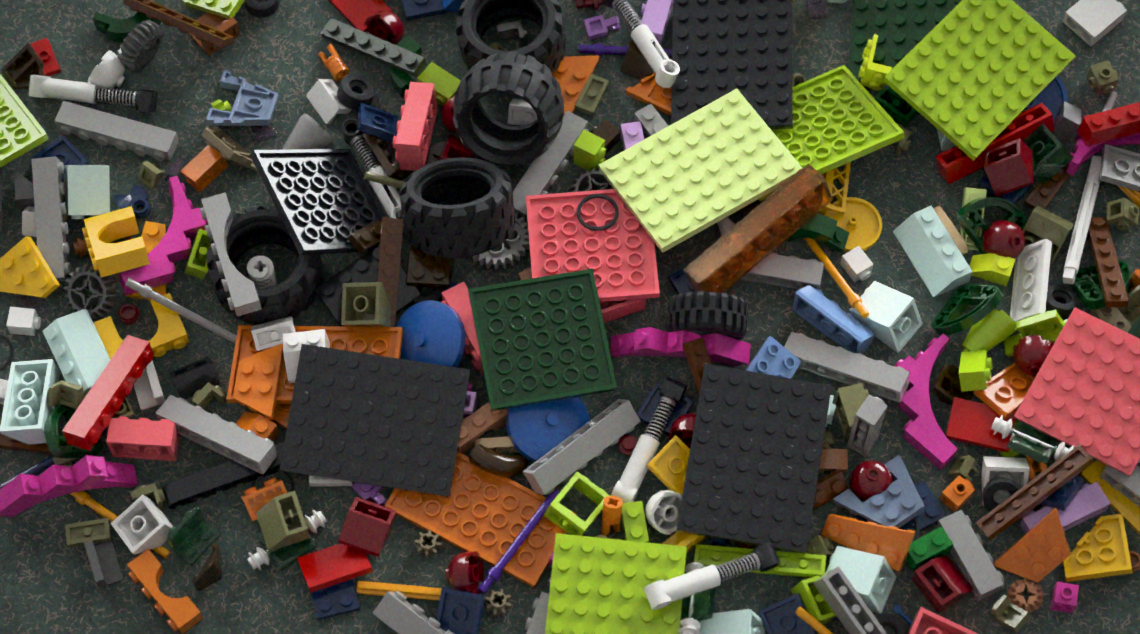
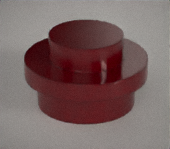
[118,304,139,324]
[618,435,638,456]

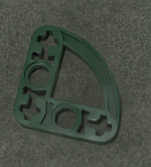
[957,197,1026,254]
[1069,260,1130,309]
[931,284,1003,335]
[44,404,102,458]

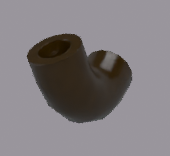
[469,444,527,477]

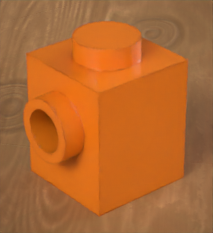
[940,475,975,513]

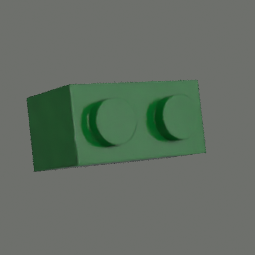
[905,526,953,572]

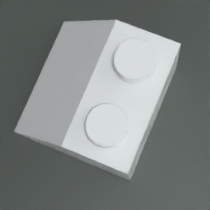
[283,329,330,383]
[981,456,1029,506]
[111,495,177,555]

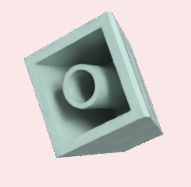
[64,165,110,219]
[850,281,923,353]
[825,546,896,614]
[698,609,765,634]

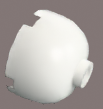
[88,50,125,90]
[646,490,682,535]

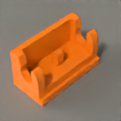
[180,145,229,193]

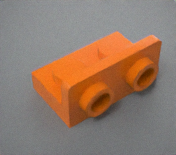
[241,477,287,521]

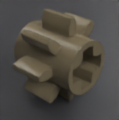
[415,529,442,558]
[485,589,512,617]

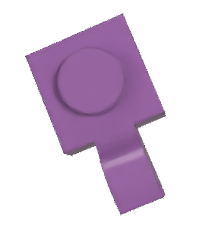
[584,15,620,40]
[352,483,386,506]

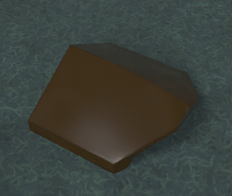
[620,39,654,79]
[1,43,44,89]
[933,364,974,406]
[192,543,222,591]

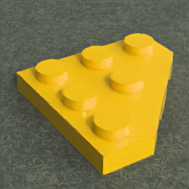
[0,236,60,298]
[1063,514,1132,582]

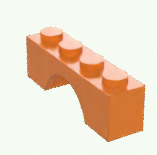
[127,549,203,634]

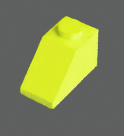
[969,253,1016,286]

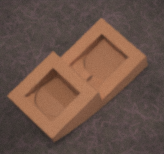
[819,449,848,473]

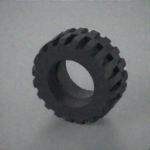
[667,292,748,340]

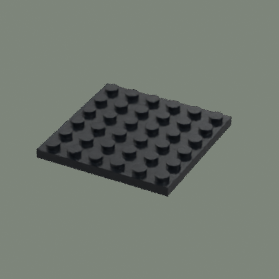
[250,149,385,255]

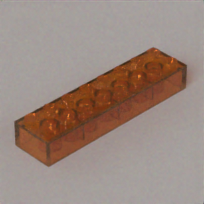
[684,164,833,293]

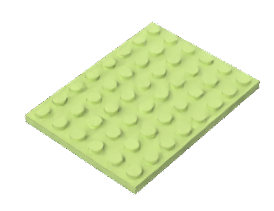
[598,89,804,253]

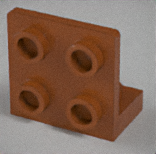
[189,13,240,56]

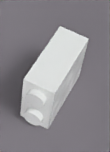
[1062,0,1127,46]

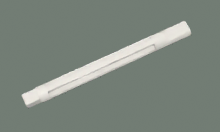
[1063,156,1102,284]

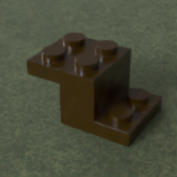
[407,245,453,288]

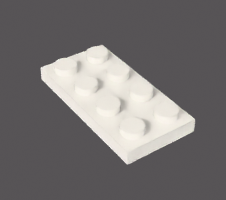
[1010,239,1052,323]

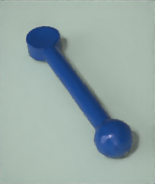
[893,605,913,626]

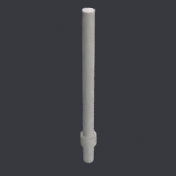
[125,278,237,344]

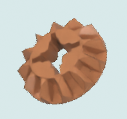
[1008,578,1043,613]

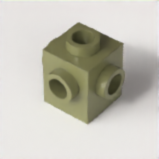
[1086,60,1119,95]
[1107,197,1139,230]

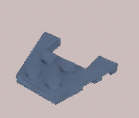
[206,70,278,126]
[833,455,925,529]

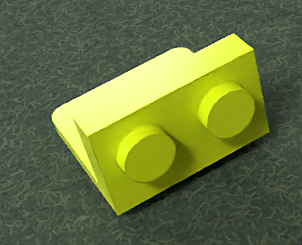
[858,34,892,91]

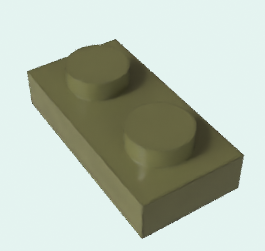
[575,74,609,116]
[65,518,111,548]

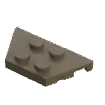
[201,126,258,172]

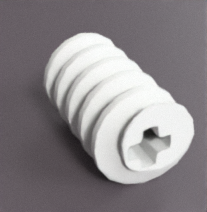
[247,256,277,288]

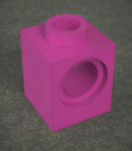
[1050,582,1079,614]

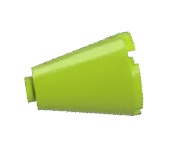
[961,309,1017,352]

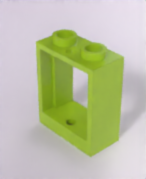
[544,472,610,536]

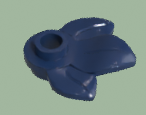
[114,184,151,218]

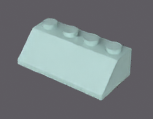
[893,206,973,298]
[43,309,111,394]
[0,359,60,444]

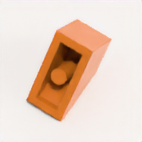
[236,411,279,442]

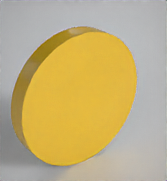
[824,197,882,252]

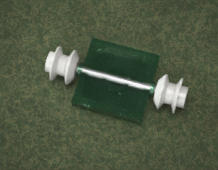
[991,415,1074,464]
[247,510,327,571]
[678,562,716,634]

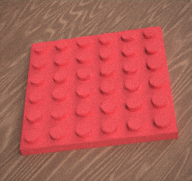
[526,189,660,302]
[1014,307,1140,477]

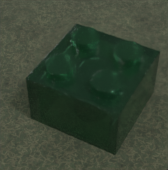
[1023,123,1074,185]

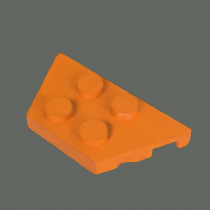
[552,55,600,115]
[626,72,672,116]
[233,344,284,420]
[993,508,1071,583]

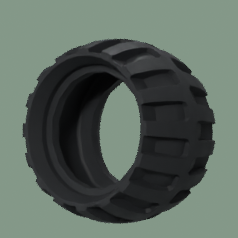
[453,52,564,168]

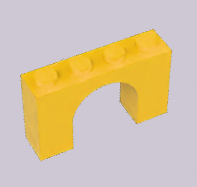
[82,206,150,277]
[94,293,190,359]

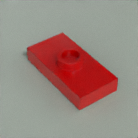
[31,38,61,77]

